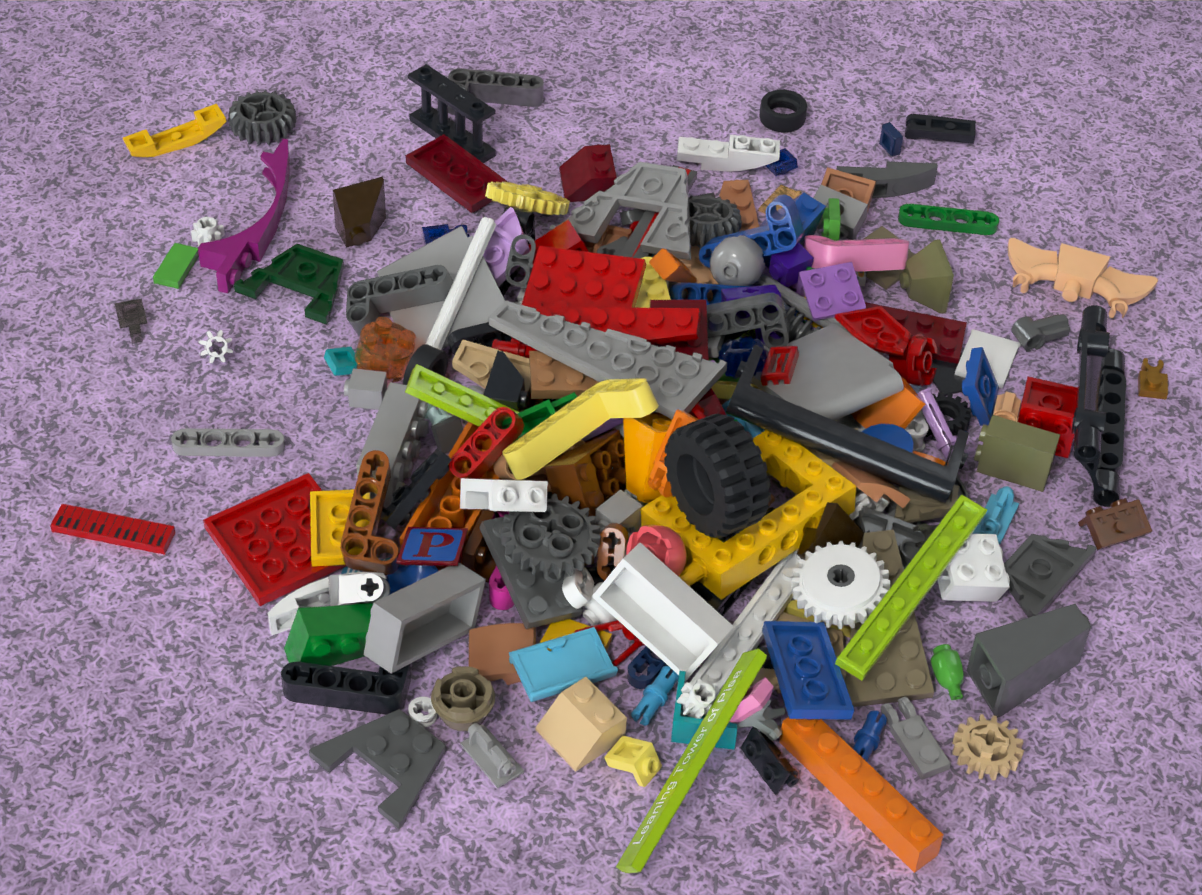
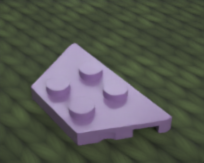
[483,207,530,286]

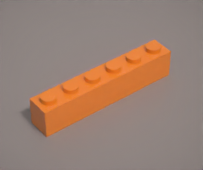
[779,717,944,873]

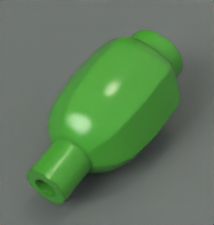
[931,644,965,700]

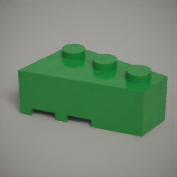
[284,603,373,666]

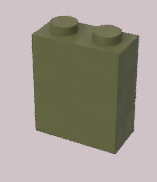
[974,415,1060,492]

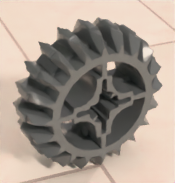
[228,90,296,146]
[689,194,742,248]

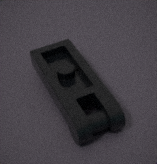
[905,114,976,144]

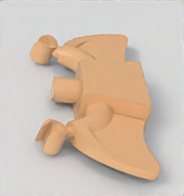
[1007,238,1158,318]

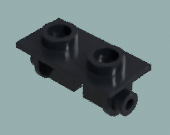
[740,727,799,795]

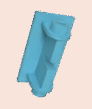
[972,486,1019,544]

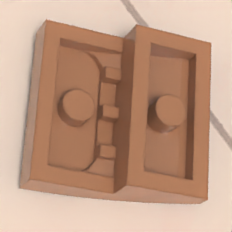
[832,462,911,508]
[469,623,536,685]

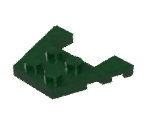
[234,244,344,325]

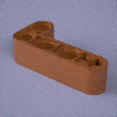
[340,450,400,575]

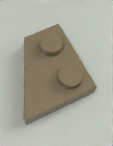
[894,485,959,523]

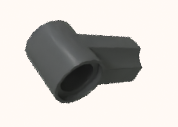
[1011,314,1070,352]

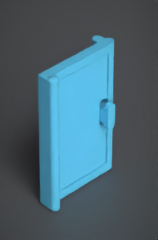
[509,627,618,702]

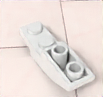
[677,135,780,172]

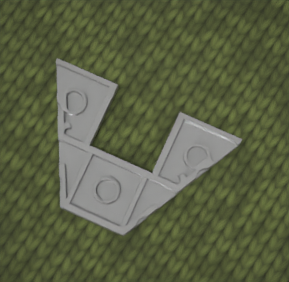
[549,162,691,260]

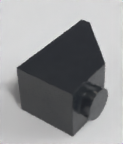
[483,351,529,412]

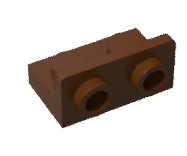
[1078,498,1153,551]
[462,509,497,583]

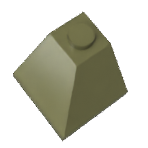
[899,239,954,314]

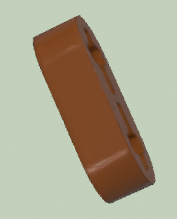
[597,523,629,581]

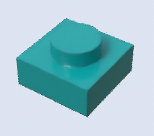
[324,346,362,376]

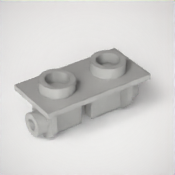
[460,723,524,789]

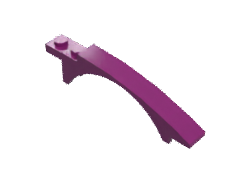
[198,138,290,293]

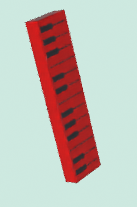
[50,504,175,555]

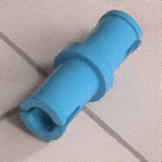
[631,666,679,726]

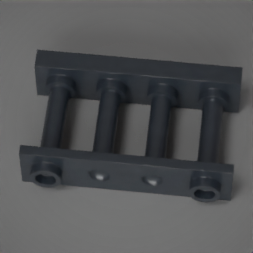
[408,64,496,163]

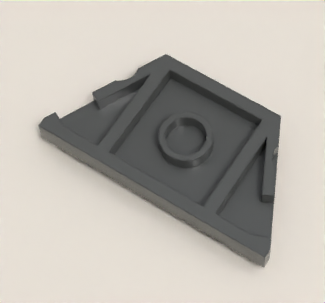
[859,506,938,586]
[1004,534,1097,618]

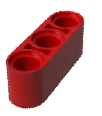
[449,407,524,479]

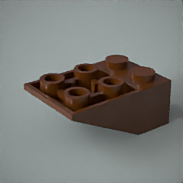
[544,429,626,517]

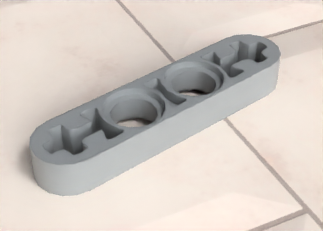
[171,428,285,457]

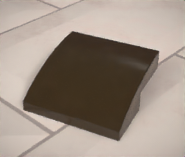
[797,502,864,560]

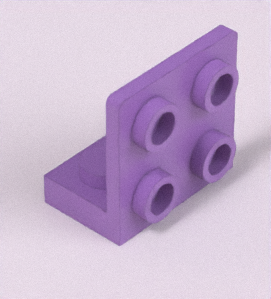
[797,262,866,321]

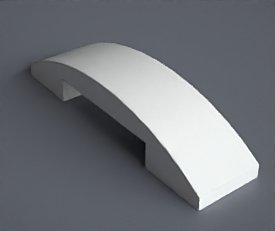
[268,572,386,635]

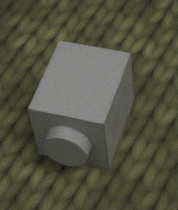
[344,368,387,410]

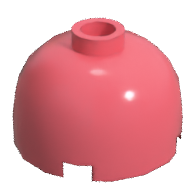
[626,525,686,576]

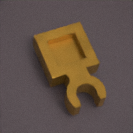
[1138,358,1168,400]

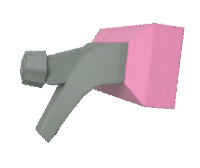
[729,677,785,741]

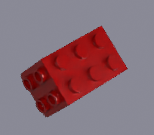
[1017,376,1078,458]

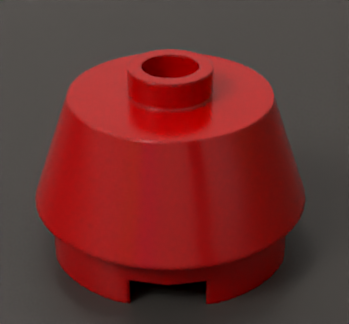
[889,334,938,386]

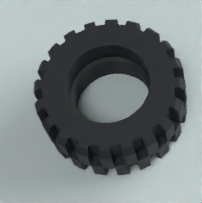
[664,414,771,538]

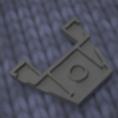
[309,709,446,829]

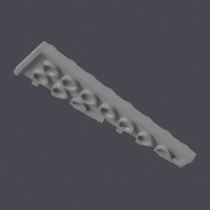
[489,301,727,419]

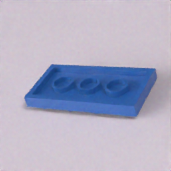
[762,621,854,720]

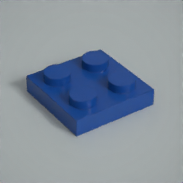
[962,347,999,426]

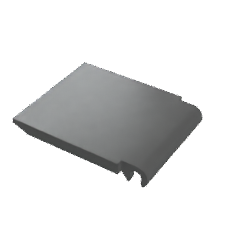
[377,226,505,359]
[739,323,904,421]

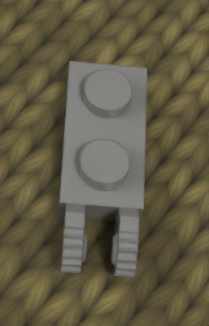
[880,697,951,780]

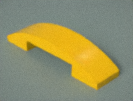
[123,103,227,157]

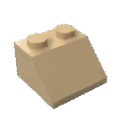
[535,677,627,772]

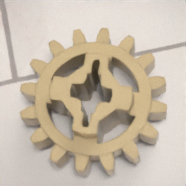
[952,714,1024,781]

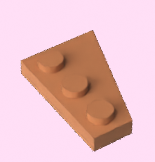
[719,180,759,231]

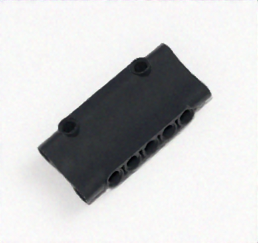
[1072,305,1126,507]

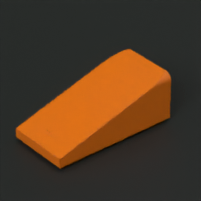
[649,248,697,283]

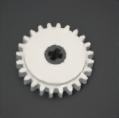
[792,541,890,629]

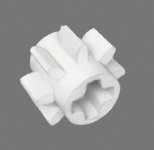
[191,217,225,247]
[198,330,233,364]
[677,678,717,719]

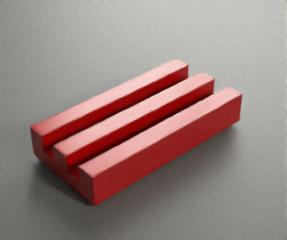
[760,346,799,386]

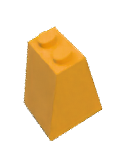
[623,413,672,503]

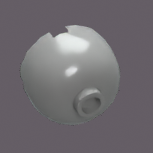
[710,235,765,286]

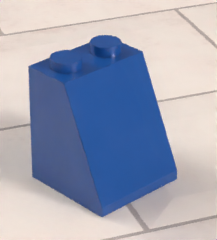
[758,193,826,268]

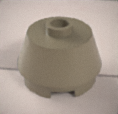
[431,666,495,731]

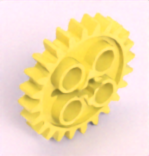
[485,182,570,215]

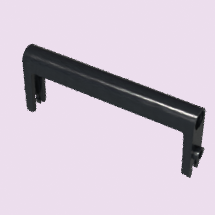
[725,344,969,504]

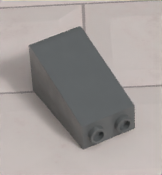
[966,604,1091,718]

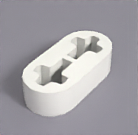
[562,567,594,609]

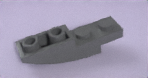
[836,161,938,198]

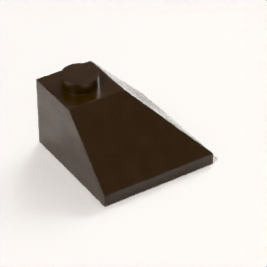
[333,177,386,248]

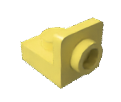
[604,736,662,787]

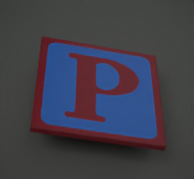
[396,527,468,566]

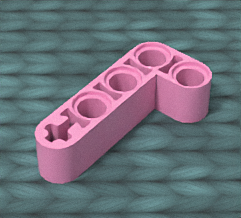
[804,235,909,272]

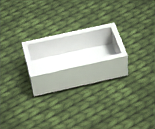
[592,543,734,681]

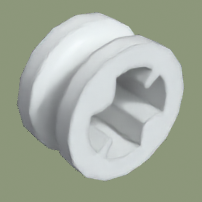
[408,697,437,728]

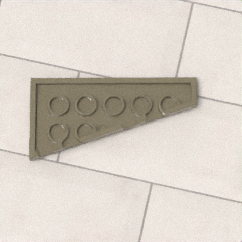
[844,529,934,707]

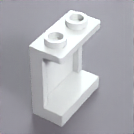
[460,478,548,512]

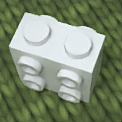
[938,534,1010,602]

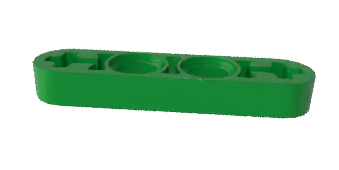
[898,204,1000,235]

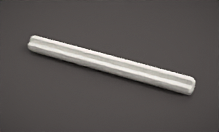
[426,217,496,350]

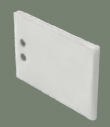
[955,329,1021,389]

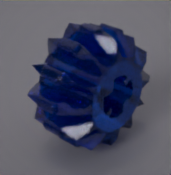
[718,336,767,379]

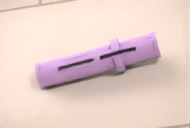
[917,388,968,470]

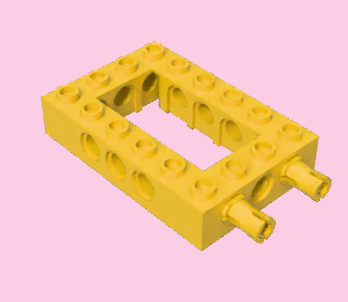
[641,430,856,600]

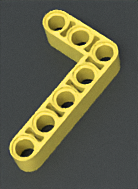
[502,378,659,480]

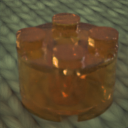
[354,317,416,383]

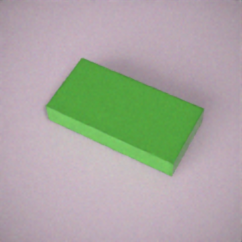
[153,243,199,289]

